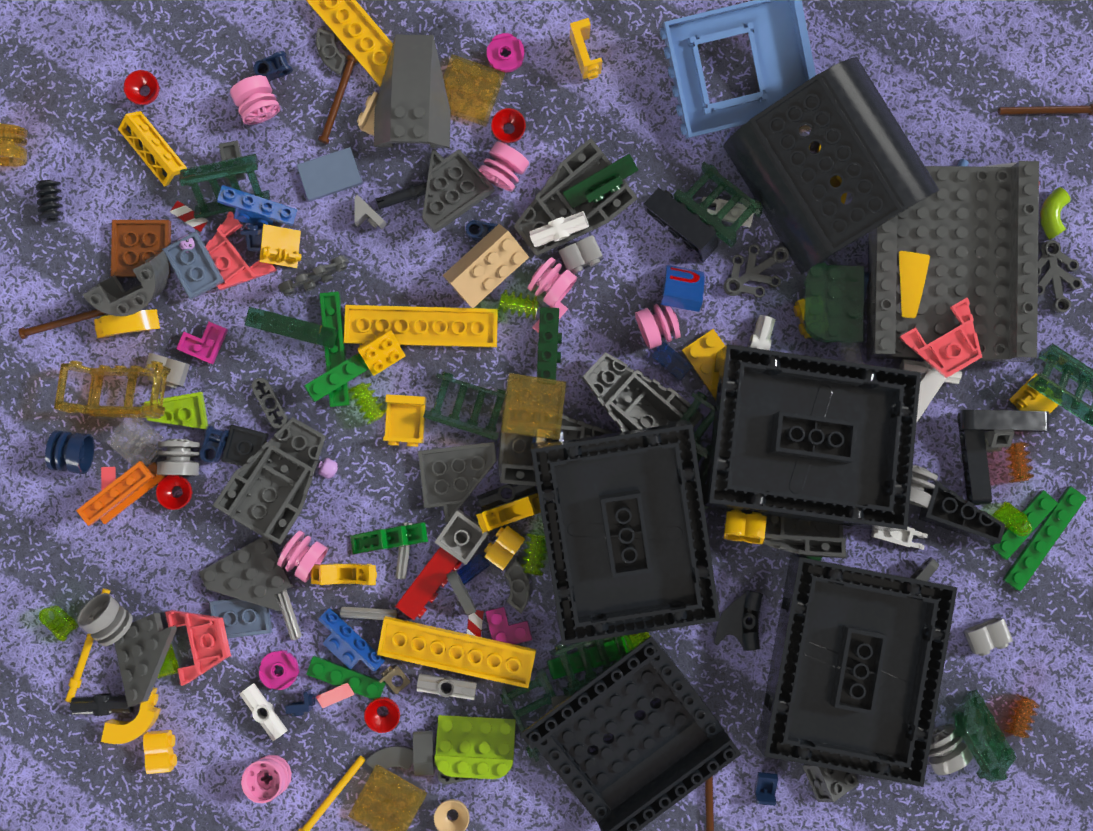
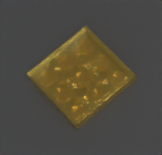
[443,54,505,127]
[501,373,566,440]
[348,765,427,831]

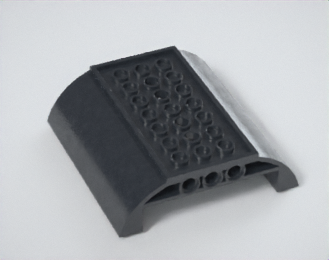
[723,57,939,275]
[520,635,741,831]

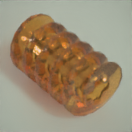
[1004,442,1034,483]
[1003,693,1040,738]

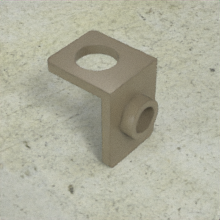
[379,665,410,694]

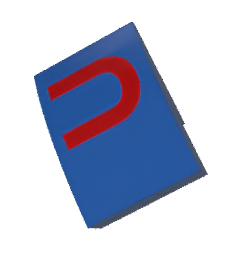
[661,265,705,312]

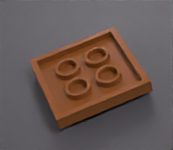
[111,220,171,278]

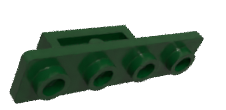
[563,154,638,208]
[536,307,562,385]

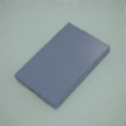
[297,147,363,202]
[162,231,225,300]
[209,598,272,639]

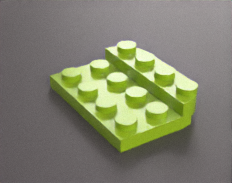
[435,715,516,779]

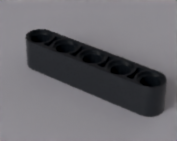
[960,410,1050,432]
[957,412,992,506]

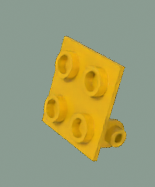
[259,224,302,268]
[357,329,405,376]
[1009,373,1063,414]

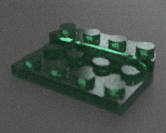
[803,263,864,343]
[951,690,1017,783]

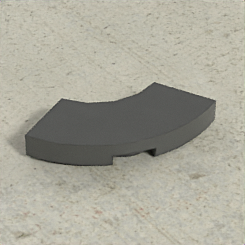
[316,28,347,76]
[504,559,530,613]
[365,745,413,774]

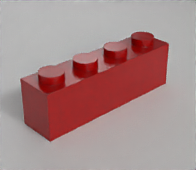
[395,547,462,621]

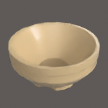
[434,799,470,831]

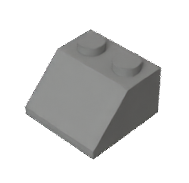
[434,509,491,565]

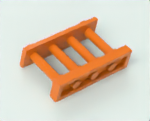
[76,461,166,526]

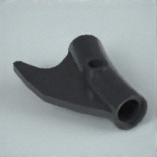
[714,590,763,651]

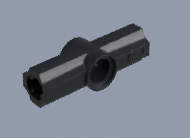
[477,484,536,512]
[70,693,134,716]

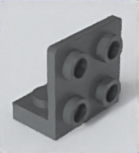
[803,764,859,802]

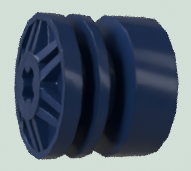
[45,430,95,474]

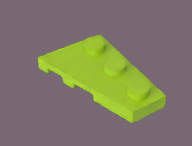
[144,392,208,430]

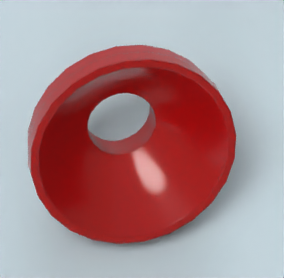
[124,70,160,105]
[491,108,526,144]
[156,475,193,510]
[364,697,400,733]

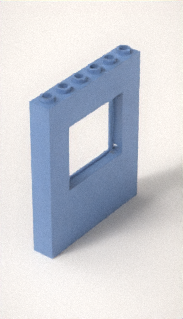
[660,0,816,139]

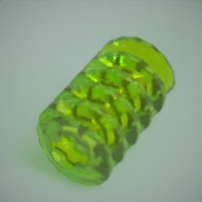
[498,289,539,320]
[348,383,387,425]
[520,533,547,576]

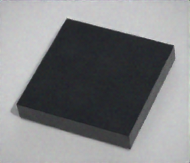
[221,424,269,467]

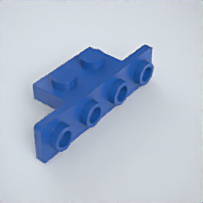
[217,185,297,227]
[318,608,385,672]

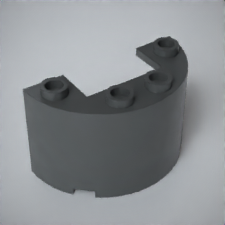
[82,251,169,316]

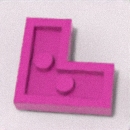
[176,322,228,364]
[485,606,532,644]

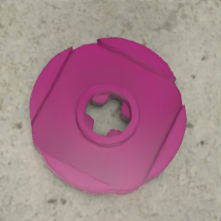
[487,33,524,73]
[259,650,299,690]

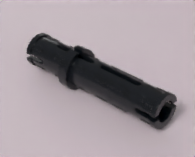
[375,182,427,210]

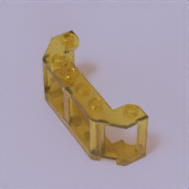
[54,360,171,419]

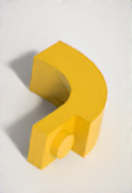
[476,493,541,533]
[311,563,377,585]
[101,687,161,744]

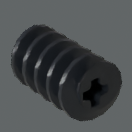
[36,180,63,222]

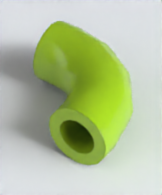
[1040,187,1071,240]

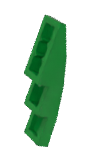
[350,523,428,555]
[547,637,628,680]

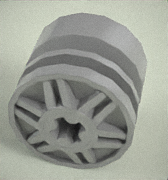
[157,439,200,476]
[909,465,938,508]
[77,593,133,646]
[929,724,973,775]

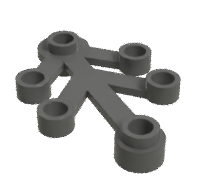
[1038,240,1083,313]
[723,244,789,298]
[278,255,349,296]

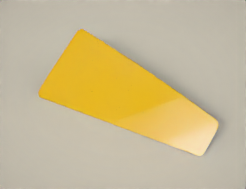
[899,251,930,318]

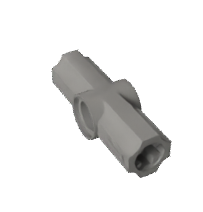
[417,674,477,700]

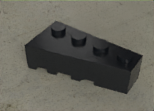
[643,187,718,262]
[918,481,1006,545]

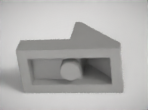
[354,195,387,230]

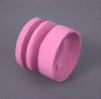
[230,75,281,125]
[478,141,529,192]
[527,257,578,308]
[635,304,681,349]
[277,530,328,582]
[241,755,292,803]

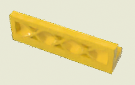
[118,111,187,187]

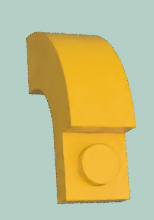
[94,309,160,338]

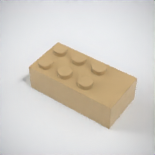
[442,224,529,309]

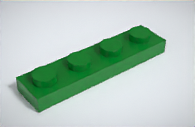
[304,353,369,402]
[990,490,1058,560]
[306,655,386,700]

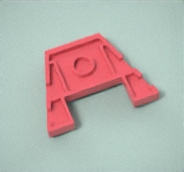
[206,211,277,290]
[899,298,982,378]
[165,610,231,686]

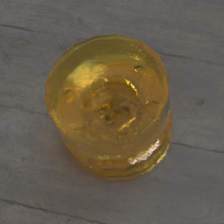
[0,124,28,166]

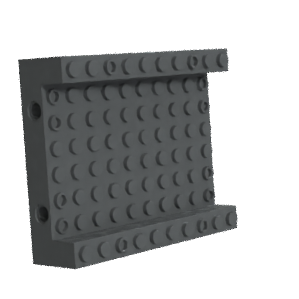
[866,161,1039,362]

